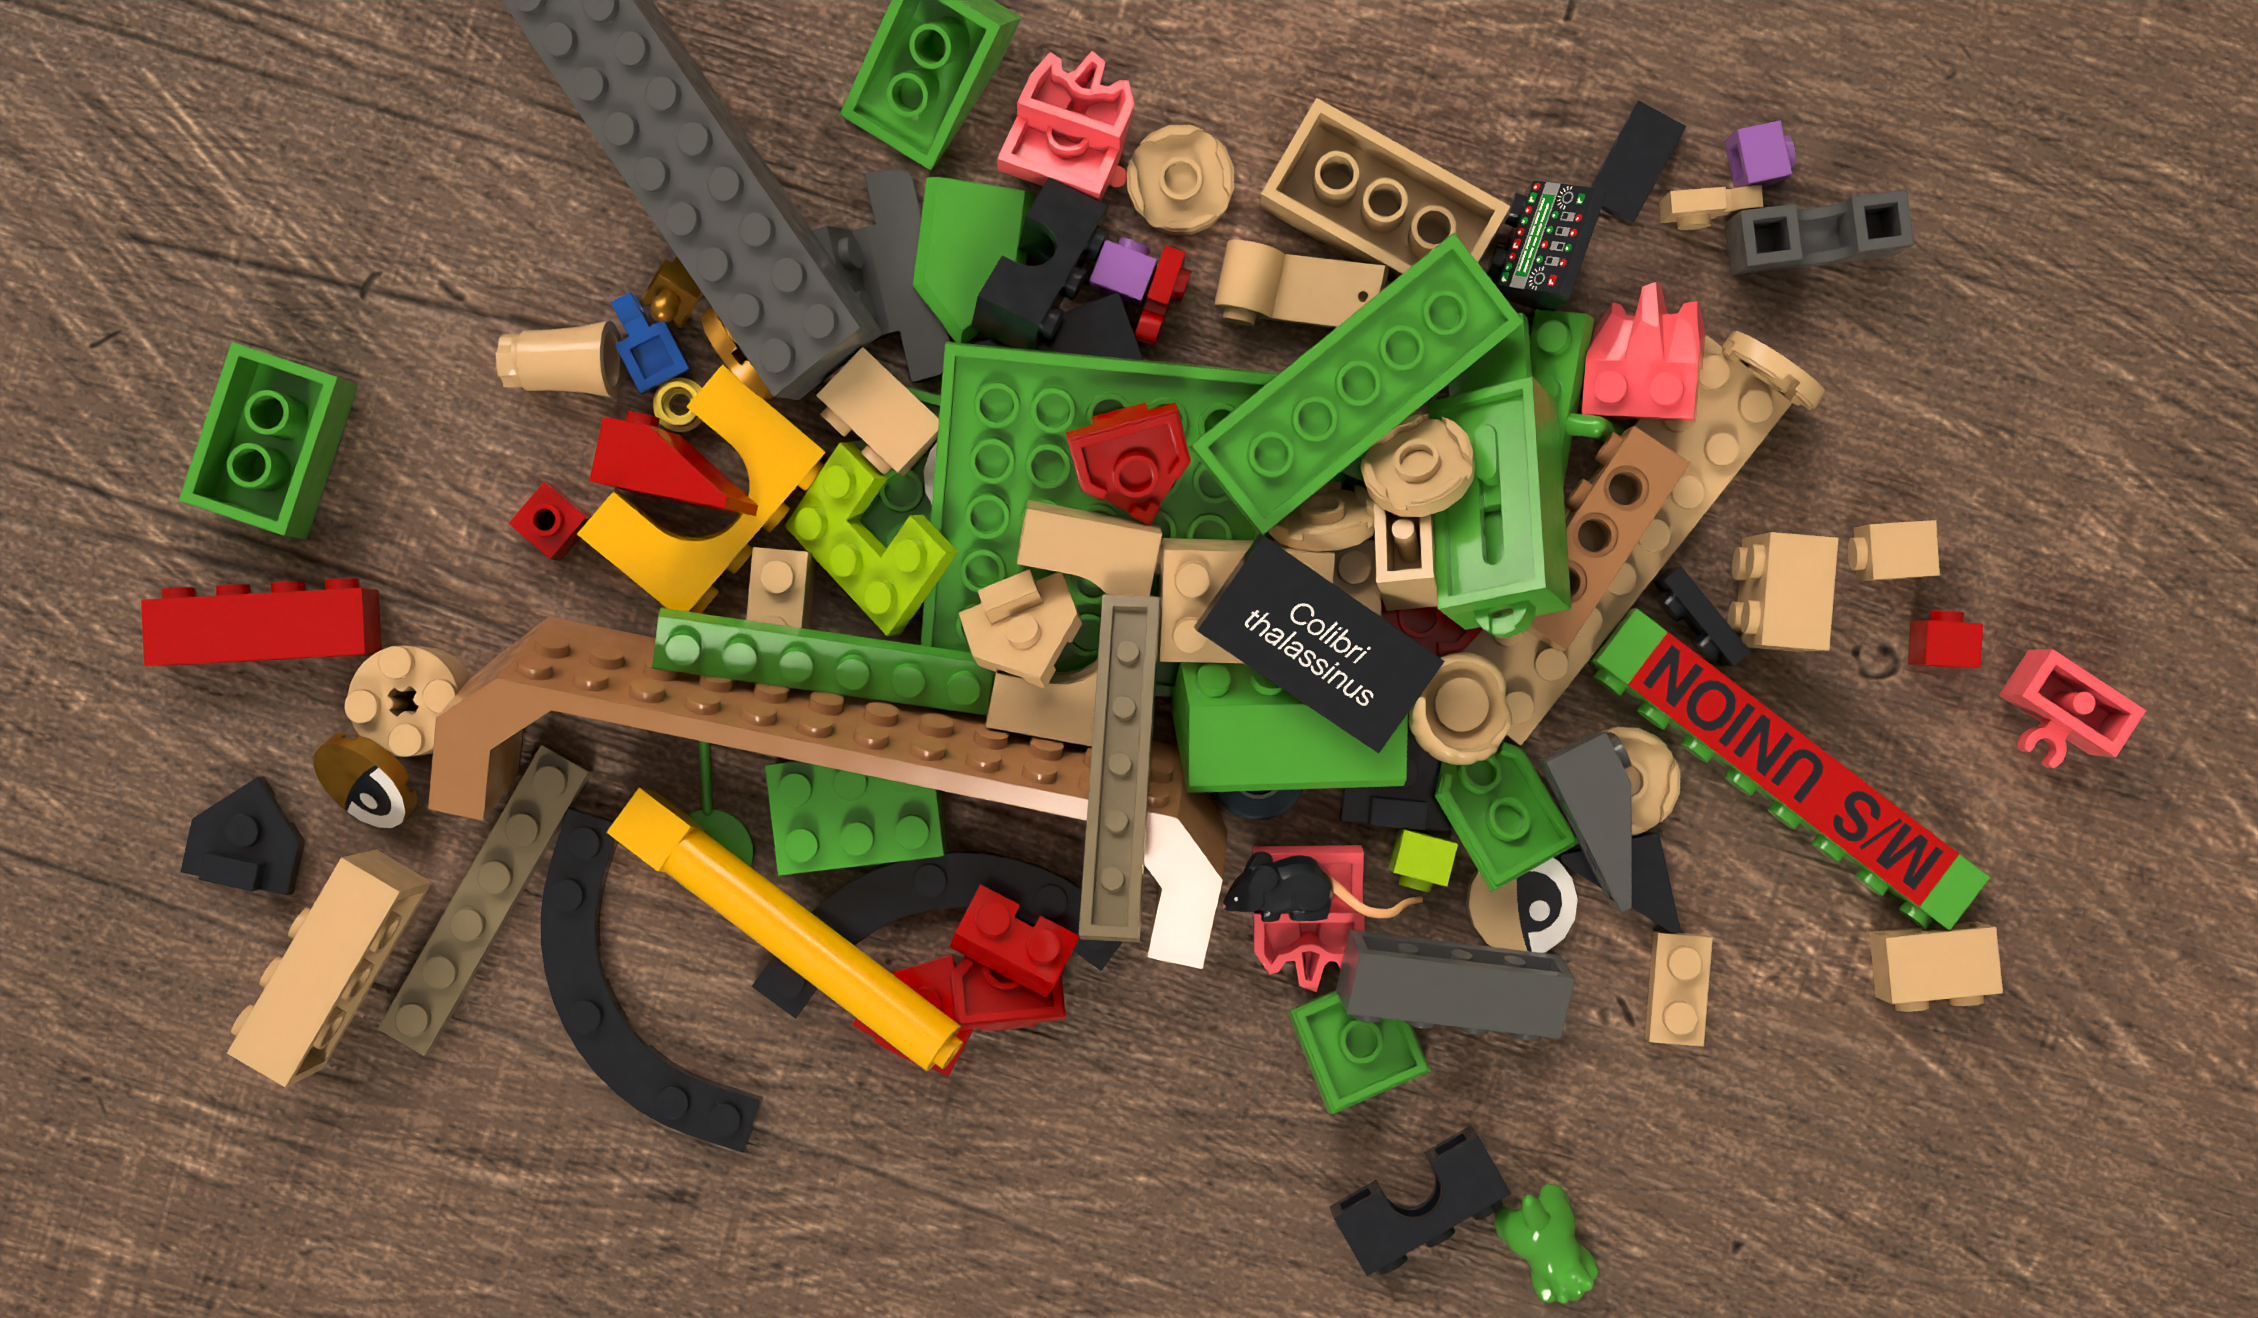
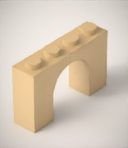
[986,500,1170,746]

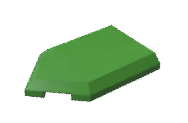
[912,177,1035,344]
[1435,741,1579,892]

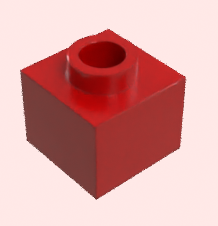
[508,482,591,561]
[1908,611,1983,668]

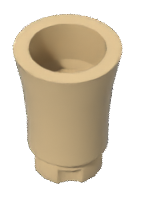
[496,320,623,398]

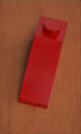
[589,411,758,516]

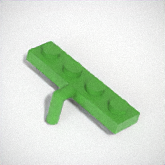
[1529,309,1625,486]

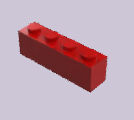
[141,578,382,666]

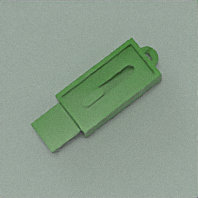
[1428,313,1572,638]

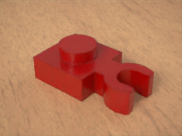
[1134,245,1192,347]

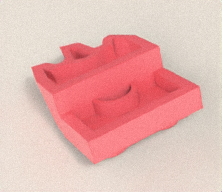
[997,51,1135,202]
[1582,282,1705,422]
[1252,845,1365,992]

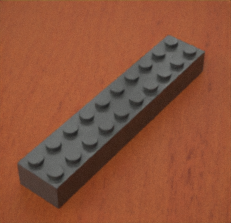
[502,0,883,400]

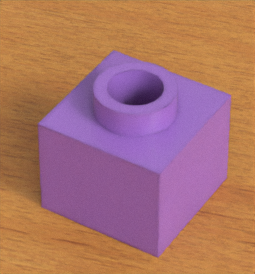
[1724,120,1796,189]
[1090,237,1157,309]

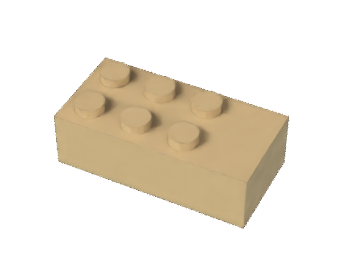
[1261,98,1511,282]
[227,849,432,1088]

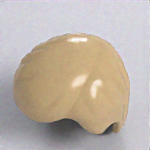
[1408,652,1512,765]

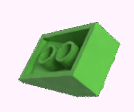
[839,0,1022,170]

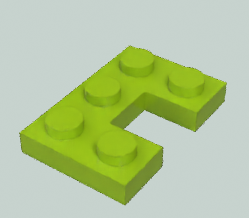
[785,442,958,636]

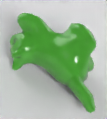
[1494,1184,1599,1304]

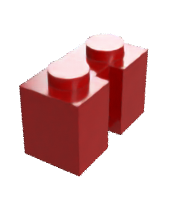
[949,884,1079,998]

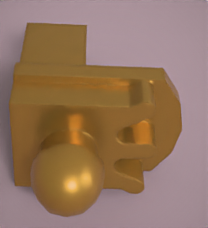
[639,257,703,328]

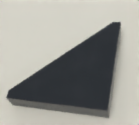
[1557,832,1681,934]

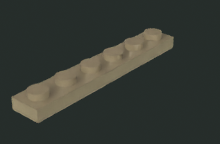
[1079,595,1161,942]
[377,744,593,1056]

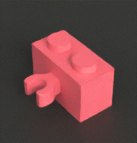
[1999,649,2146,768]

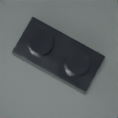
[1653,566,1751,666]

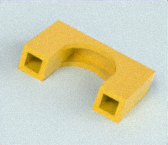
[577,364,826,614]

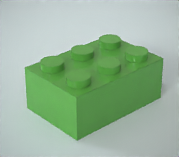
[178,342,359,539]
[765,760,949,876]

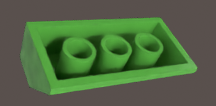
[1170,662,1408,793]

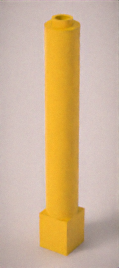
[606,787,963,1071]

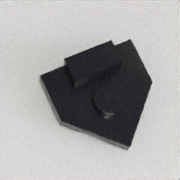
[1340,722,1451,831]
[180,776,305,895]

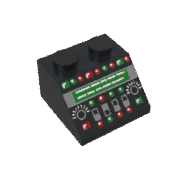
[1486,181,1607,311]

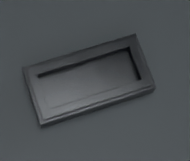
[1590,100,1686,226]

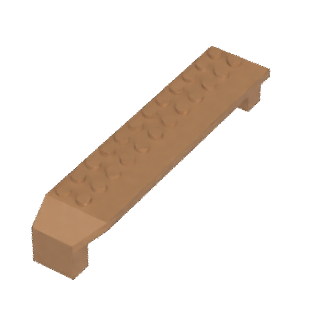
[428,616,1228,969]

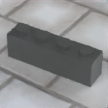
[1336,930,1576,1041]

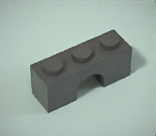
[1725,190,1914,277]

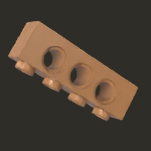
[1526,426,1690,651]

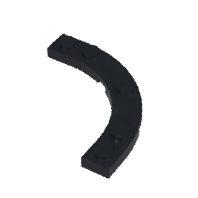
[540,807,763,1153]
[751,851,1122,1019]

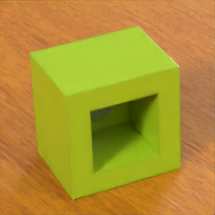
[1388,828,1458,893]

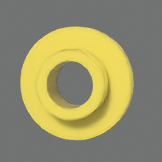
[653,377,703,433]

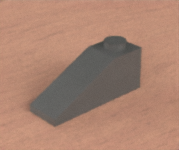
[1537,731,1632,913]

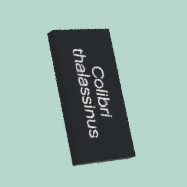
[1194,533,1445,754]

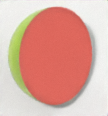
[1109,166,1127,187]

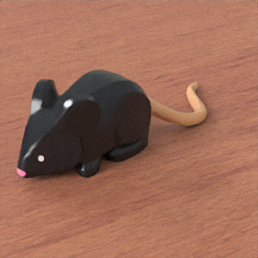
[1223,851,1423,922]

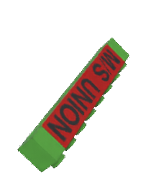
[1588,608,1990,930]

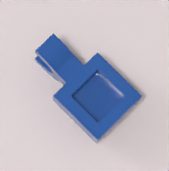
[611,292,692,395]

